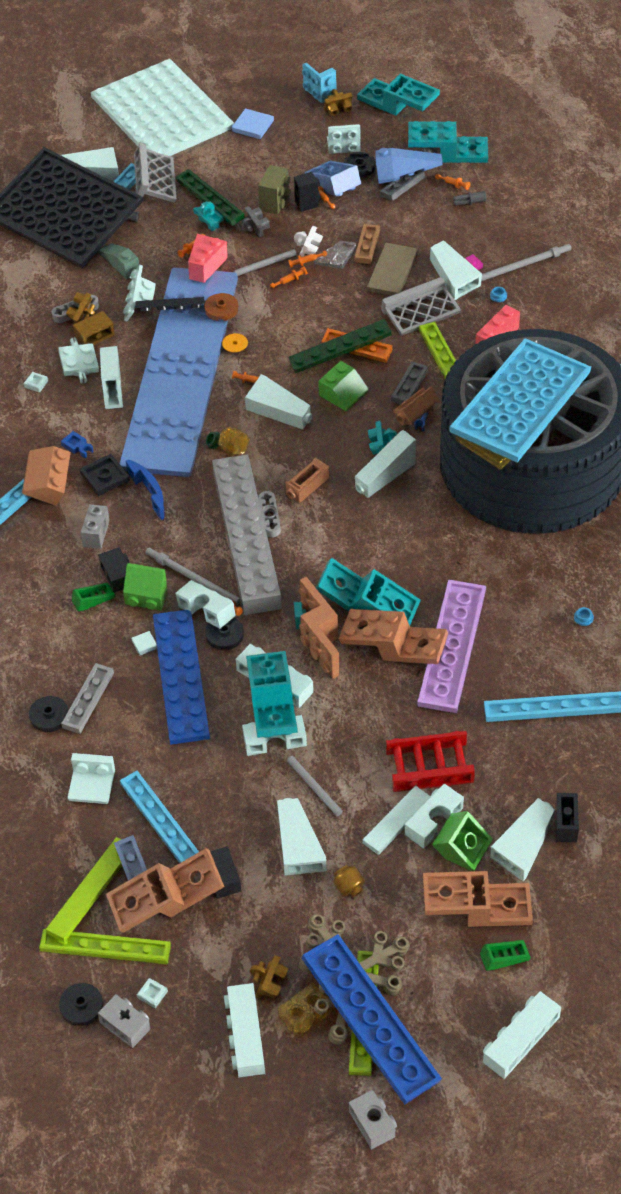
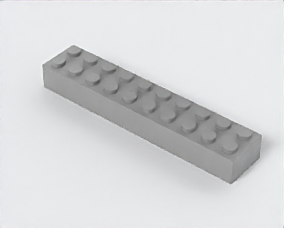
[212,454,282,615]

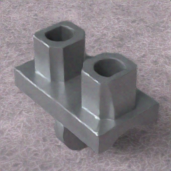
[240,206,270,237]

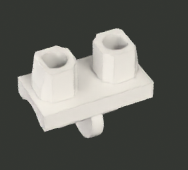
[294,226,323,257]

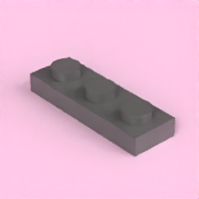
[380,170,425,201]
[391,362,428,404]

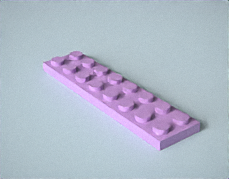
[418,580,486,713]

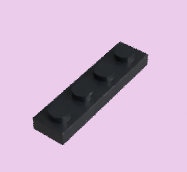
[135,297,205,311]

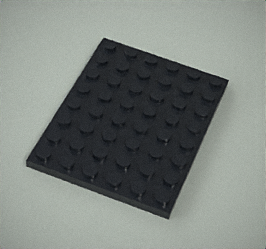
[0,147,144,268]

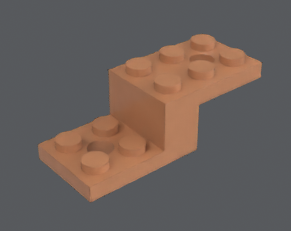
[299,577,339,678]
[339,609,448,664]
[106,848,224,933]
[423,871,533,927]

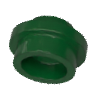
[206,432,222,449]

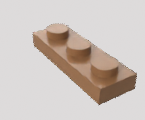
[355,224,380,264]

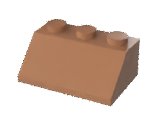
[22,446,71,506]

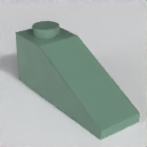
[98,243,139,279]

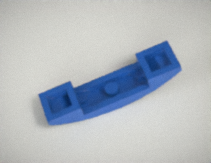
[126,460,165,520]

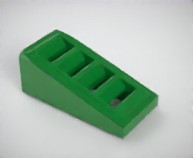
[72,582,115,612]
[480,940,531,971]

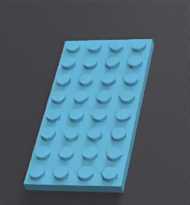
[450,338,591,462]

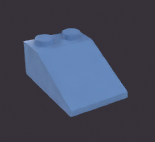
[305,160,361,197]

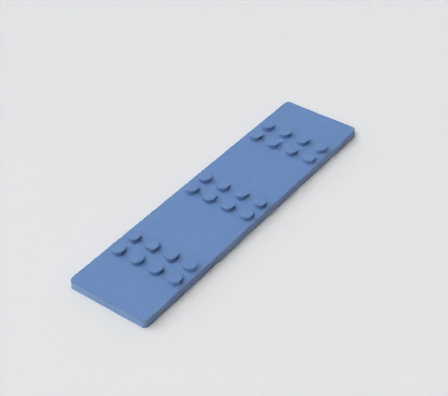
[120,268,238,477]

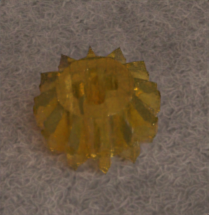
[218,427,250,456]

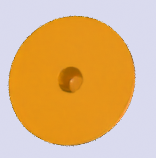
[222,333,248,352]

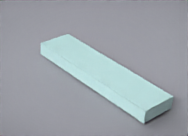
[363,786,431,855]

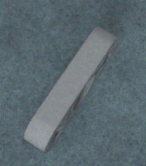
[52,295,99,323]
[258,491,281,537]

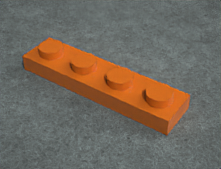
[321,328,393,363]

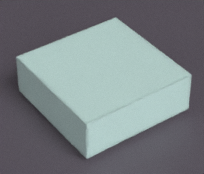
[24,372,48,393]
[132,631,157,656]
[137,978,168,1009]

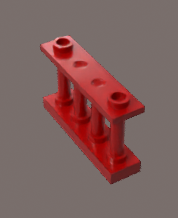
[386,731,475,792]

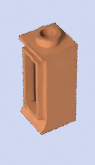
[393,387,440,426]
[285,457,329,503]

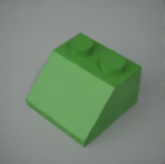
[318,361,368,411]
[123,563,168,611]
[432,811,493,871]

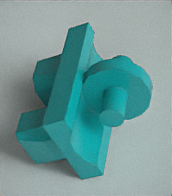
[193,202,224,231]
[368,421,397,455]

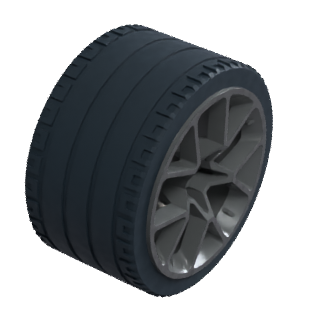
[440,329,621,534]

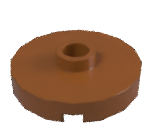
[204,293,239,321]

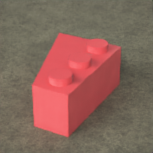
[188,234,227,283]
[475,305,520,344]

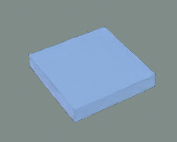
[232,109,274,139]

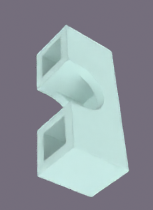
[175,580,236,628]
[242,715,307,756]
[404,784,464,849]

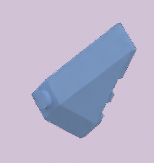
[376,148,443,184]

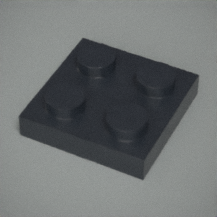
[80,454,130,496]

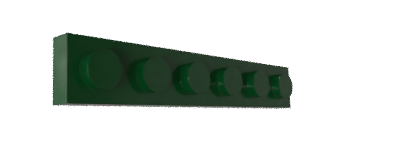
[176,169,245,226]
[288,319,392,374]

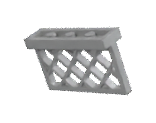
[134,142,177,203]
[381,277,461,336]

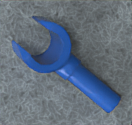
[414,412,428,431]

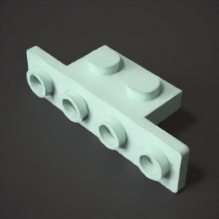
[123,265,156,322]

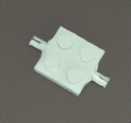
[58,337,99,384]

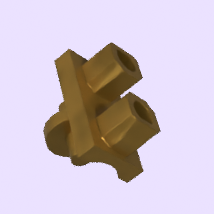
[323,89,353,116]
[66,292,96,324]
[249,955,288,999]

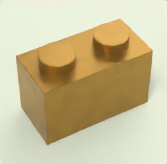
[73,311,115,345]

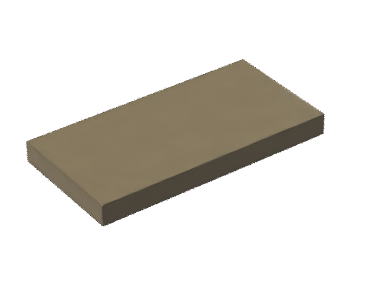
[367,243,418,296]

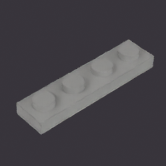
[61,663,114,734]

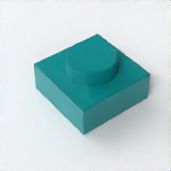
[294,602,306,629]

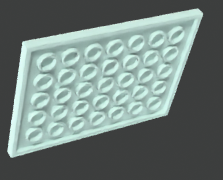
[91,59,234,160]

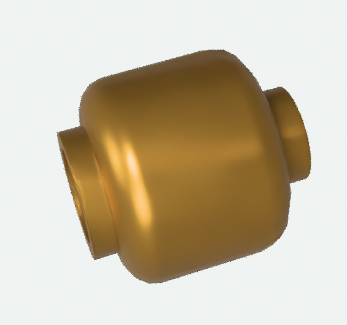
[333,865,365,898]

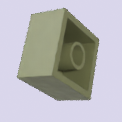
[258,165,291,215]

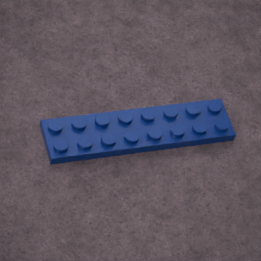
[153,610,210,745]
[301,934,442,1105]

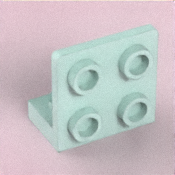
[327,124,361,154]
[68,753,115,804]

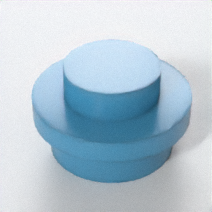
[490,287,507,302]
[574,607,594,626]

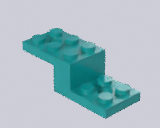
[357,74,440,116]
[408,121,488,163]
[316,558,421,626]
[246,651,298,738]

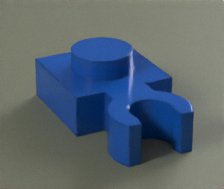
[61,431,94,458]

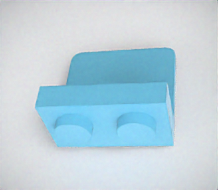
[302,63,336,103]

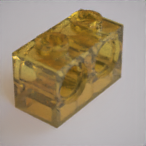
[278,983,330,1036]

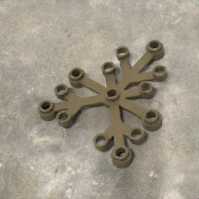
[299,914,410,1045]

